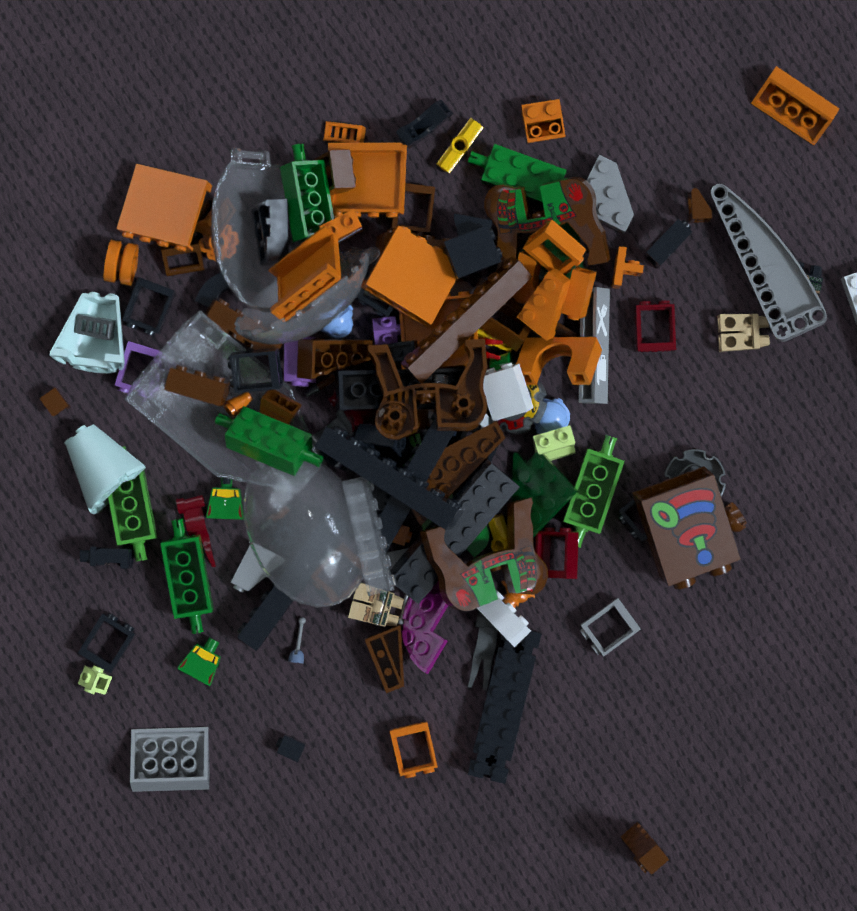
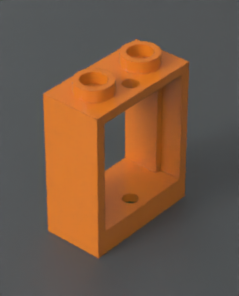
[523,219,586,275]
[390,721,438,778]

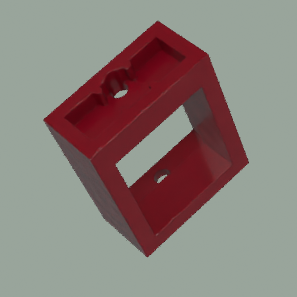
[635,301,676,352]
[535,527,579,579]

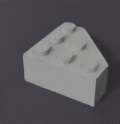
[587,155,634,234]

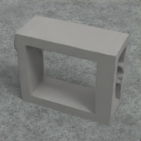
[580,598,641,656]

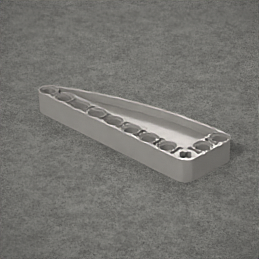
[711,184,827,342]

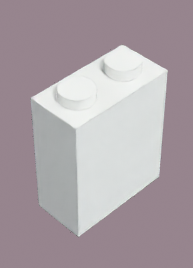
[483,362,534,421]

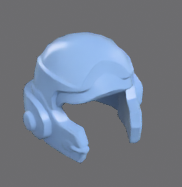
[315,300,353,339]
[534,398,570,434]

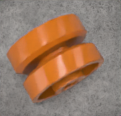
[103,240,139,286]

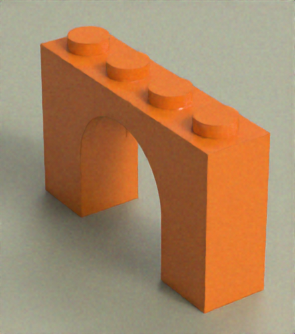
[511,251,597,320]
[516,337,602,385]

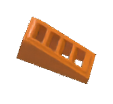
[323,121,366,143]

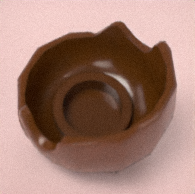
[724,502,747,532]

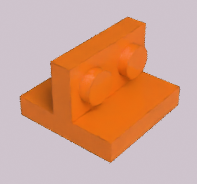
[611,246,644,289]

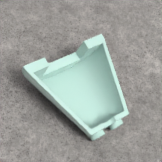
[50,292,125,373]
[64,424,146,514]

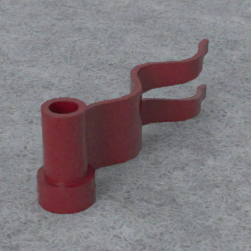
[176,495,216,567]

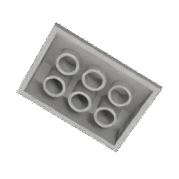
[130,727,210,792]

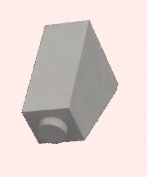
[231,541,287,592]

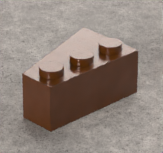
[164,364,231,406]
[365,625,404,693]

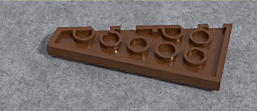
[411,421,505,526]

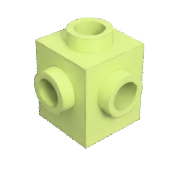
[78,665,112,695]

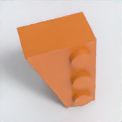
[517,269,571,341]

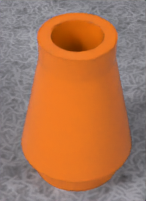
[224,392,253,418]

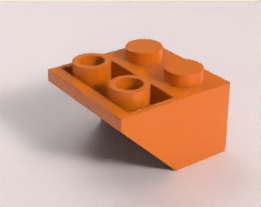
[521,99,566,143]

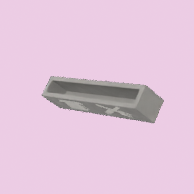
[579,287,610,404]

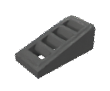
[75,314,116,340]

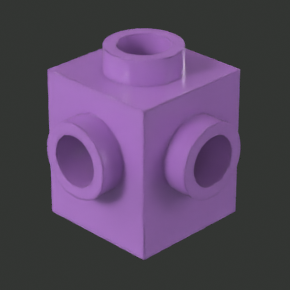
[373,316,401,345]

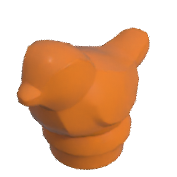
[501,580,535,608]

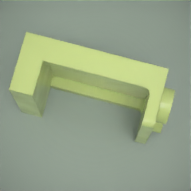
[533,426,576,461]

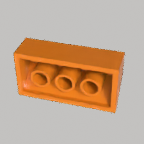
[751,66,840,145]

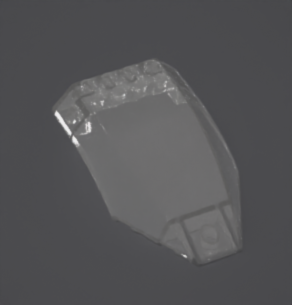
[125,311,323,494]

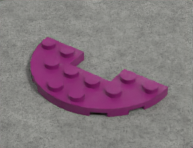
[402,581,448,674]

